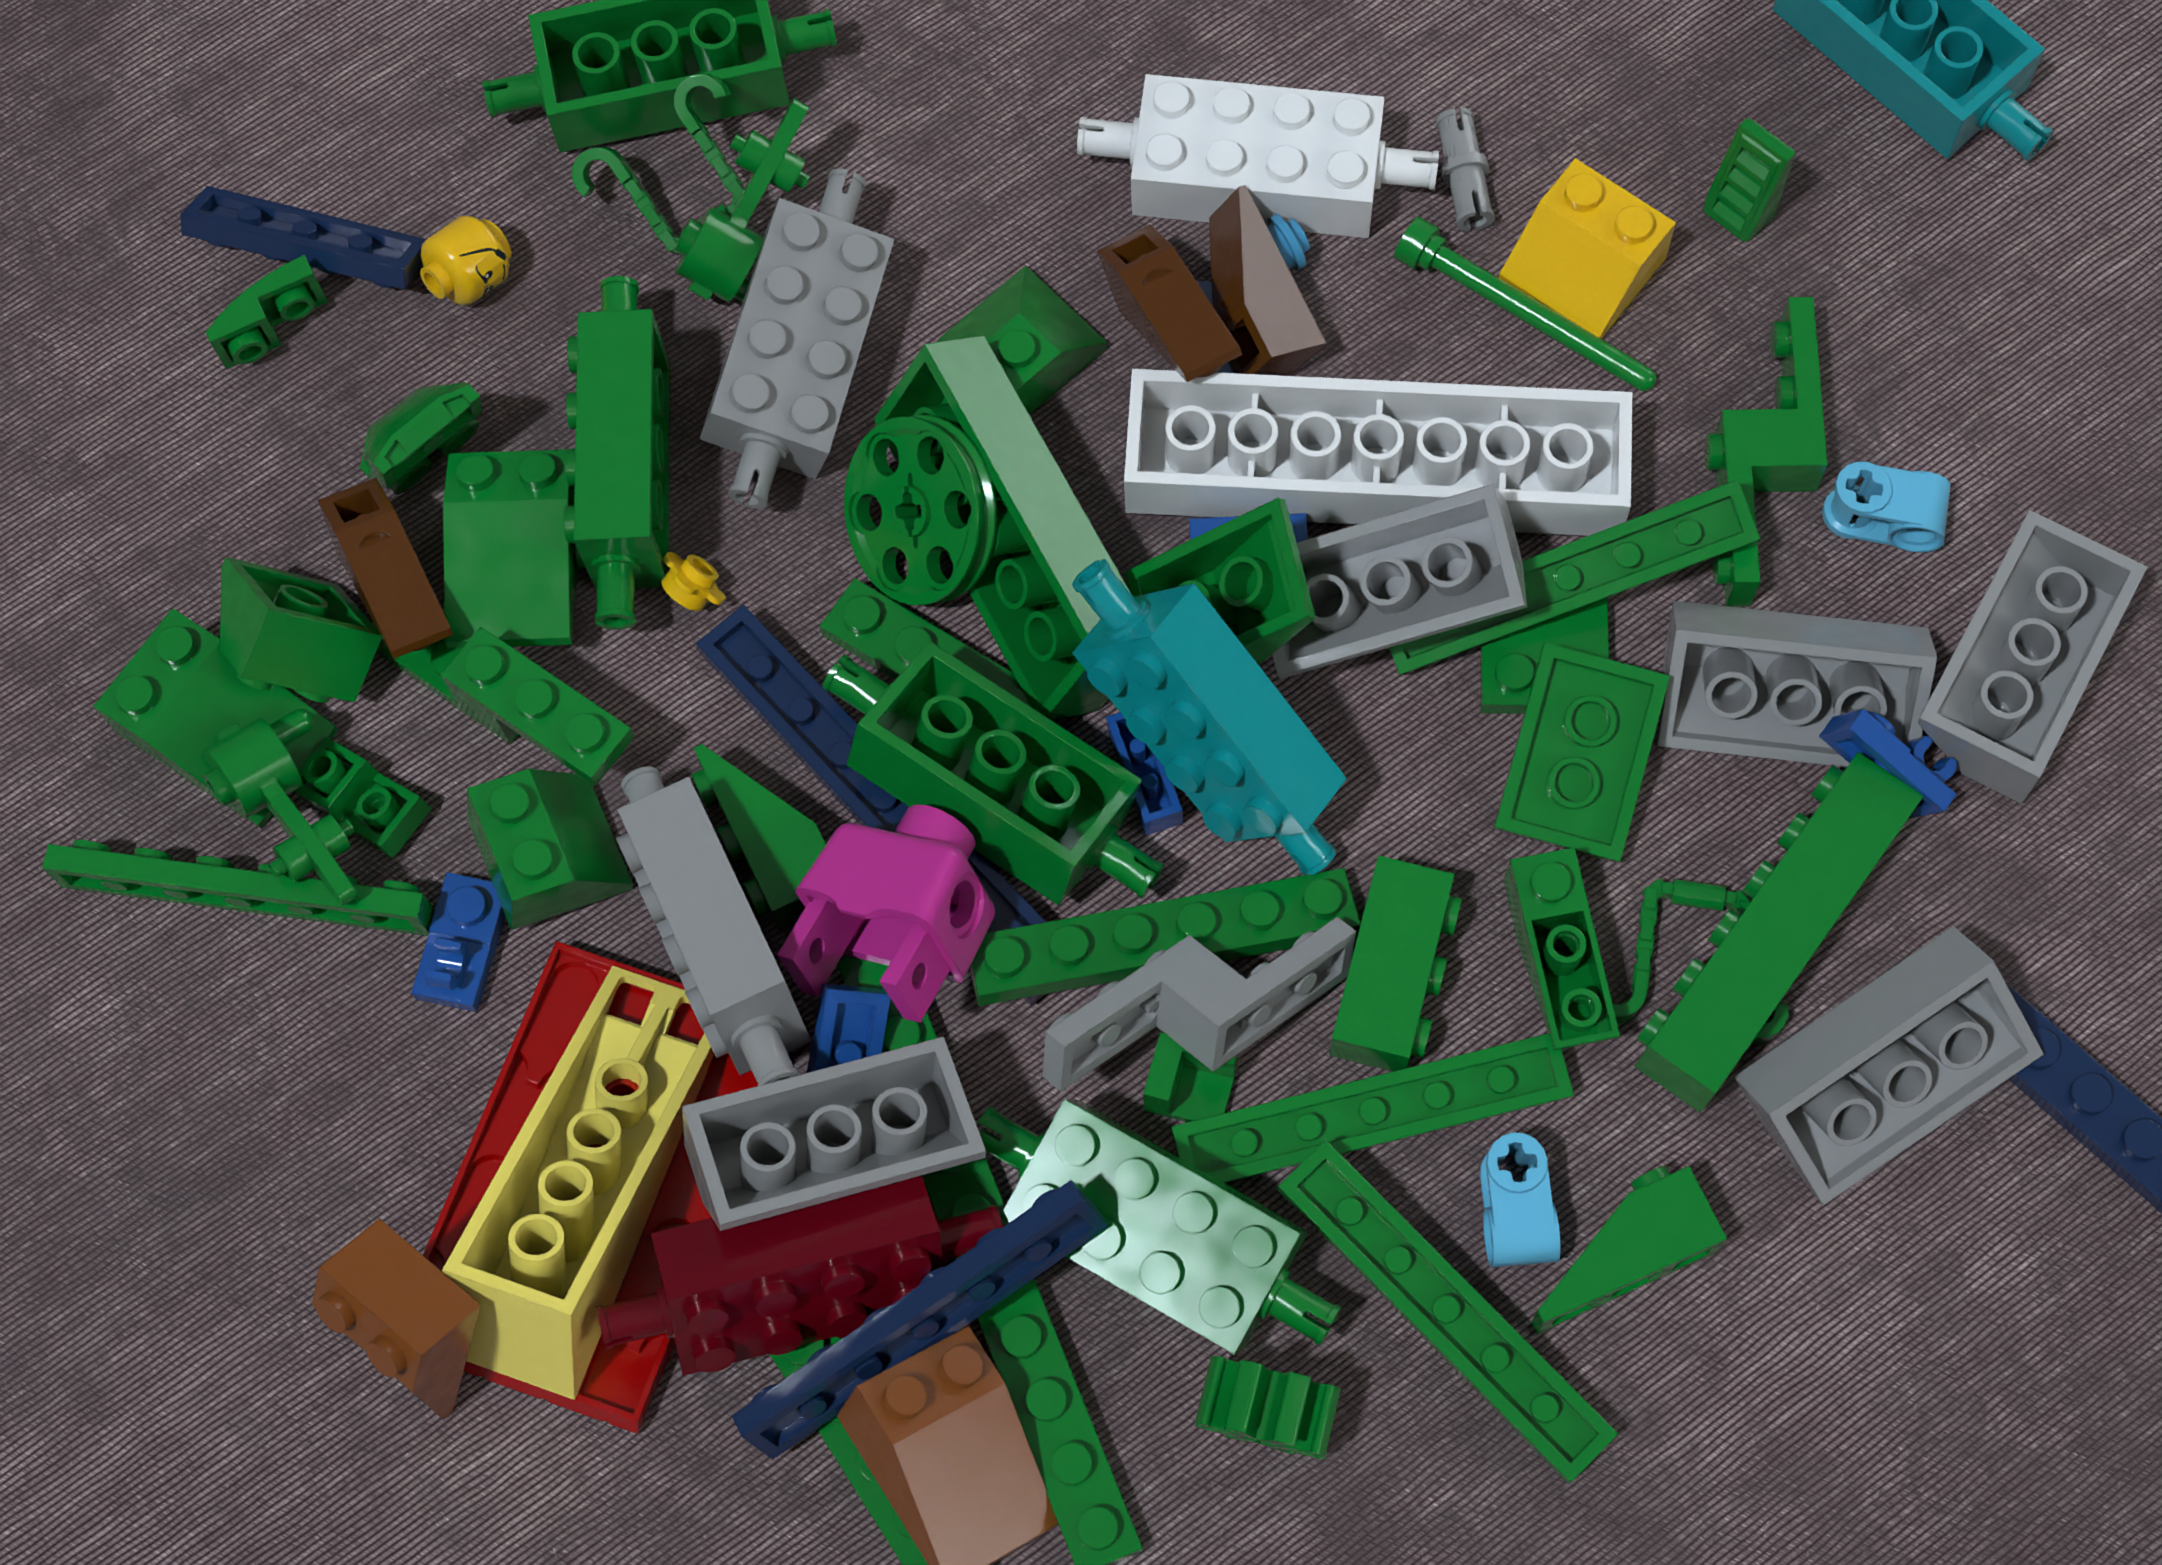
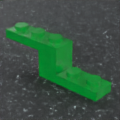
[1704,297,1827,607]
[372,622,635,787]

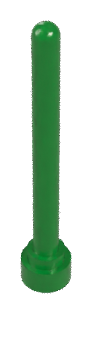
[1394,216,1656,391]

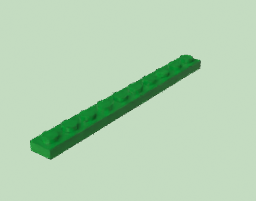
[837,957,1143,1565]

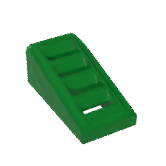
[1703,117,1796,242]

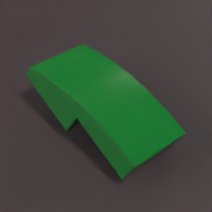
[205,254,328,370]
[293,736,432,858]

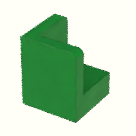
[1143,1032,1237,1122]

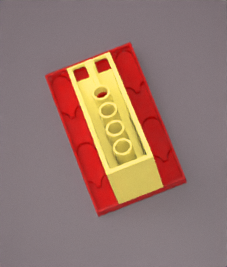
[423,941,758,1434]

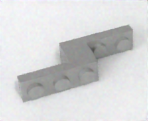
[1042,917,1356,1092]

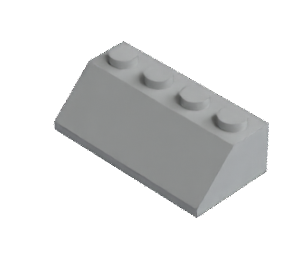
[1273,483,1527,679]
[1917,510,2148,804]
[1657,601,1937,767]
[1734,926,2044,1206]
[682,1037,986,1231]

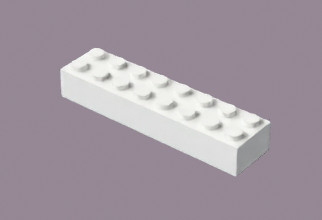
[1124,369,1633,536]

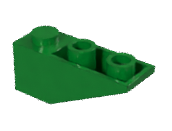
[691,744,826,930]
[1503,847,1620,1051]

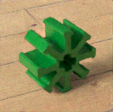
[1194,1356,1341,1460]

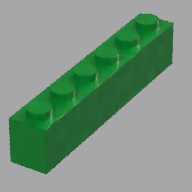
[1634,752,1924,1113]

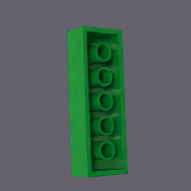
[874,336,1130,721]

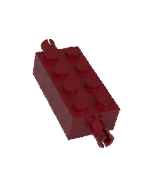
[596,1175,1003,1376]

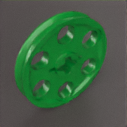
[844,415,997,605]

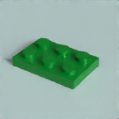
[1493,642,1670,863]

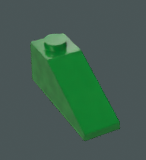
[1531,1166,1727,1335]

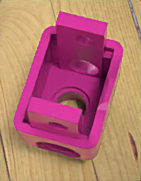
[777,804,995,1023]

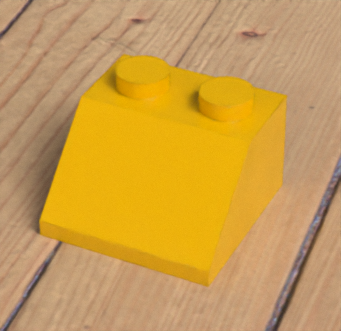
[1499,158,1676,339]

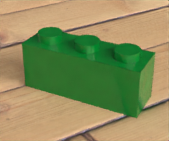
[1329,855,1462,1072]

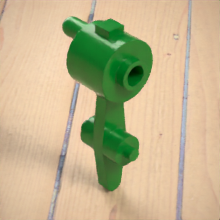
[674,98,810,303]
[203,709,358,906]

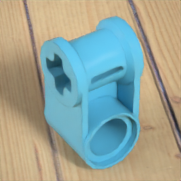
[1822,462,1951,553]
[1479,1132,1561,1267]

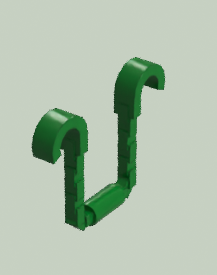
[572,74,745,254]
[1612,878,1789,1045]

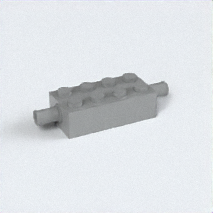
[699,168,894,509]
[616,766,812,1086]

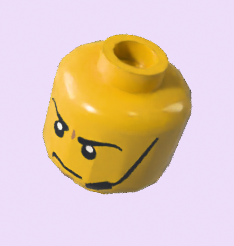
[420,215,512,306]

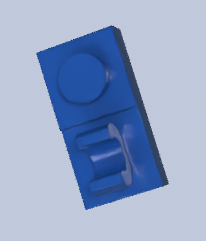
[1819,708,1957,818]
[411,872,506,1012]
[807,983,890,1073]

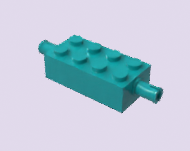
[1773,0,2054,161]
[1072,559,1347,876]

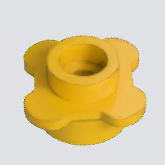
[661,552,726,611]

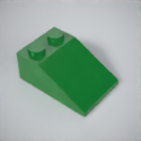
[443,449,578,649]
[1125,497,1316,665]
[93,608,339,829]

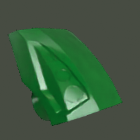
[360,382,483,495]

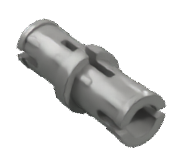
[1436,108,1495,231]

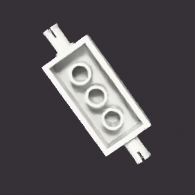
[1077,74,1439,238]

